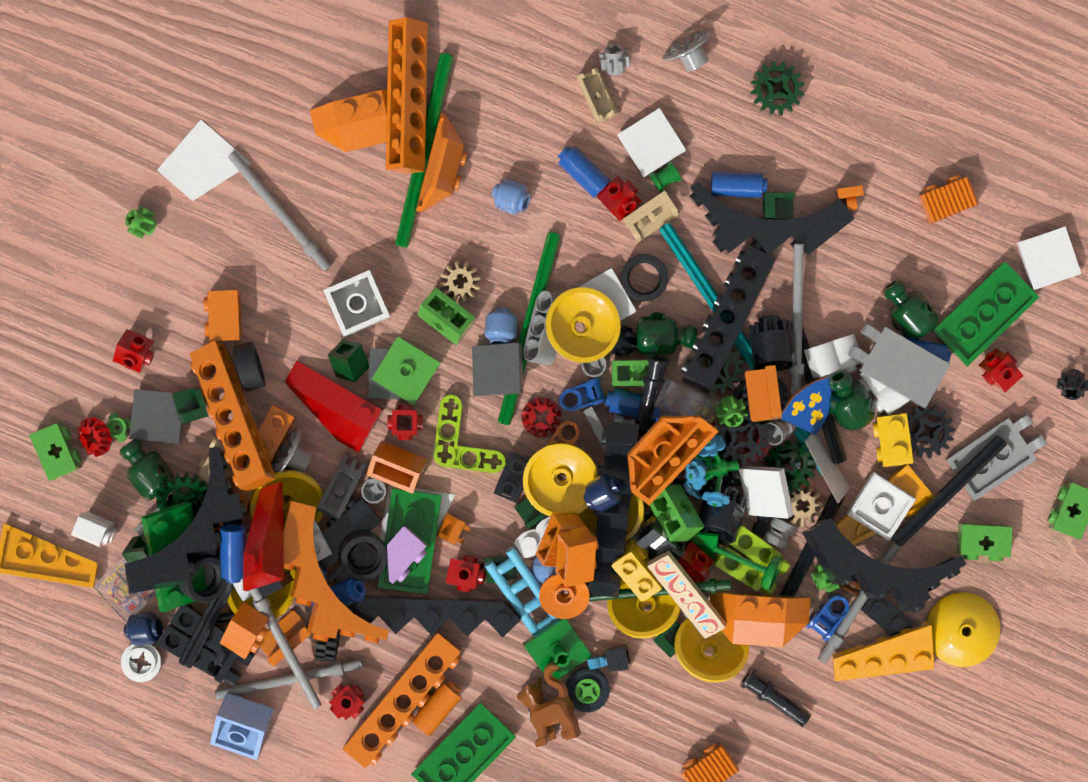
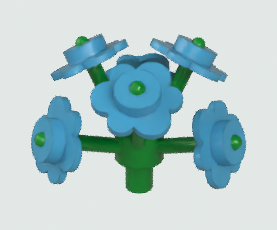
[683,435,739,507]

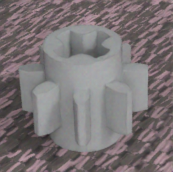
[599,44,630,76]

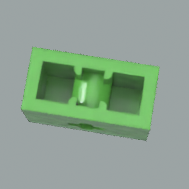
[417,287,476,346]
[611,360,649,386]
[29,423,82,481]
[1047,482,1088,540]
[650,485,704,542]
[957,523,1013,561]

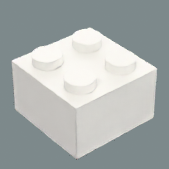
[323,270,391,337]

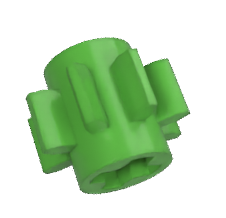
[125,206,157,239]
[715,396,748,427]
[811,563,840,593]

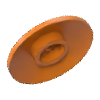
[539,574,589,619]

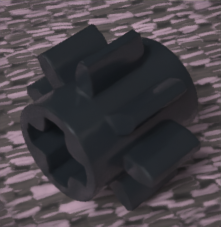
[612,325,637,357]
[1056,369,1088,400]

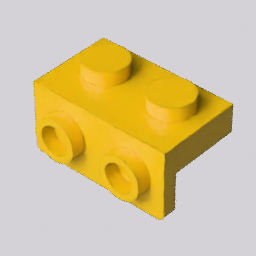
[873,413,914,467]
[612,539,662,602]

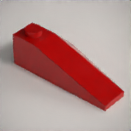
[284,360,384,453]
[243,482,284,591]

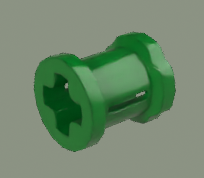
[649,162,682,193]

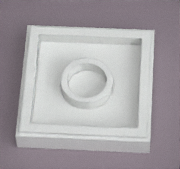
[846,472,916,541]

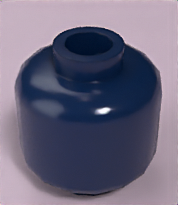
[583,474,622,512]
[124,612,163,646]

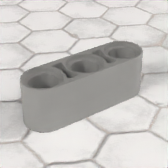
[523,291,559,366]

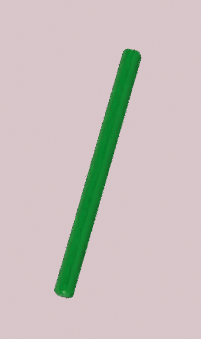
[395,53,453,248]
[498,232,560,425]

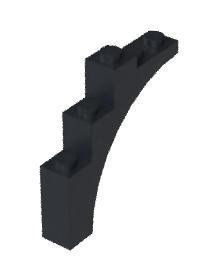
[689,182,855,257]
[125,447,247,594]
[802,518,966,613]

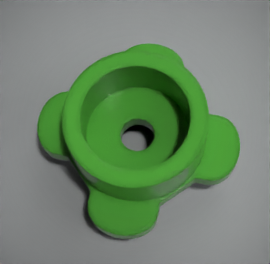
[107,413,131,442]

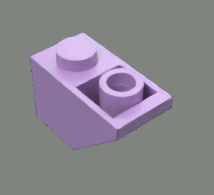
[387,525,428,584]

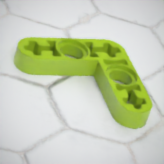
[434,395,506,473]

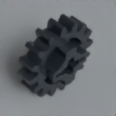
[906,405,955,458]
[716,412,770,464]

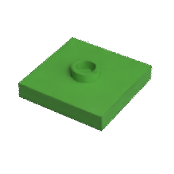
[372,337,440,405]

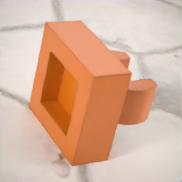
[835,185,864,211]
[436,513,470,545]

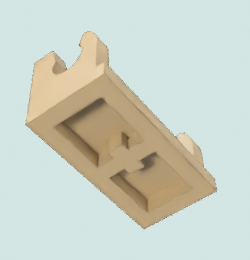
[576,68,619,125]
[622,190,679,243]

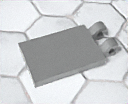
[848,324,951,408]
[945,413,1047,501]

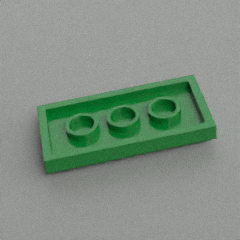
[932,261,1039,367]
[378,488,442,594]
[141,501,207,612]
[411,701,516,782]

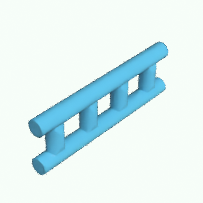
[485,546,558,636]

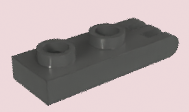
[316,452,368,521]

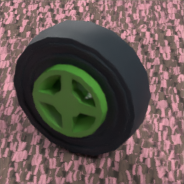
[566,667,610,713]

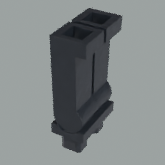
[156,603,255,686]

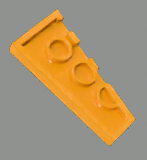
[835,464,934,545]
[0,523,99,589]
[832,620,934,681]

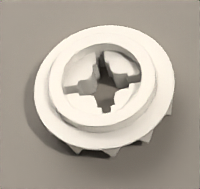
[121,644,161,682]

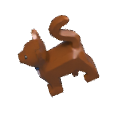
[517,662,581,747]

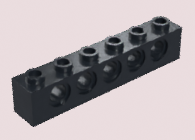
[680,245,776,394]

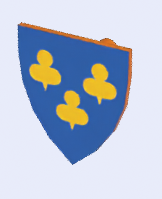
[781,377,831,435]

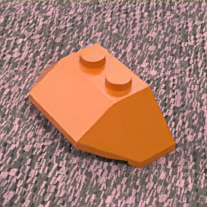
[310,89,387,153]
[416,113,468,213]
[627,416,719,505]
[709,591,810,647]

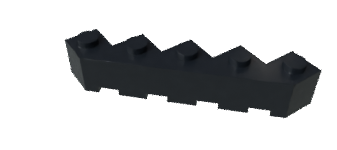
[586,421,639,598]
[349,595,521,638]

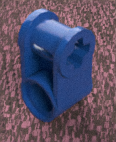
[558,377,607,411]
[805,593,849,642]

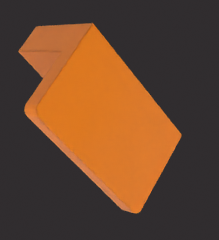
[745,365,782,422]
[260,610,312,667]

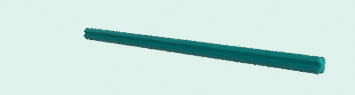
[659,223,823,476]

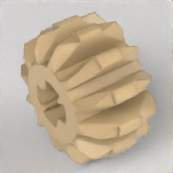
[439,260,482,303]
[790,485,823,527]

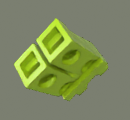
[713,525,790,595]

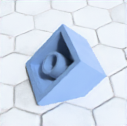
[210,693,274,760]

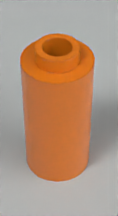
[411,681,462,736]

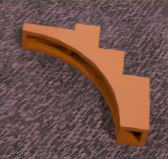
[283,501,389,644]

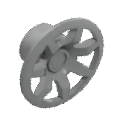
[663,30,712,72]
[271,428,312,473]

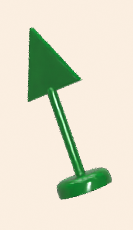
[688,532,783,591]

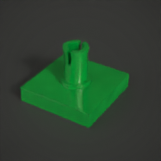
[523,618,592,679]

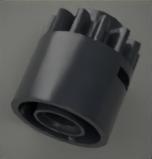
[749,315,797,372]
[698,484,747,544]

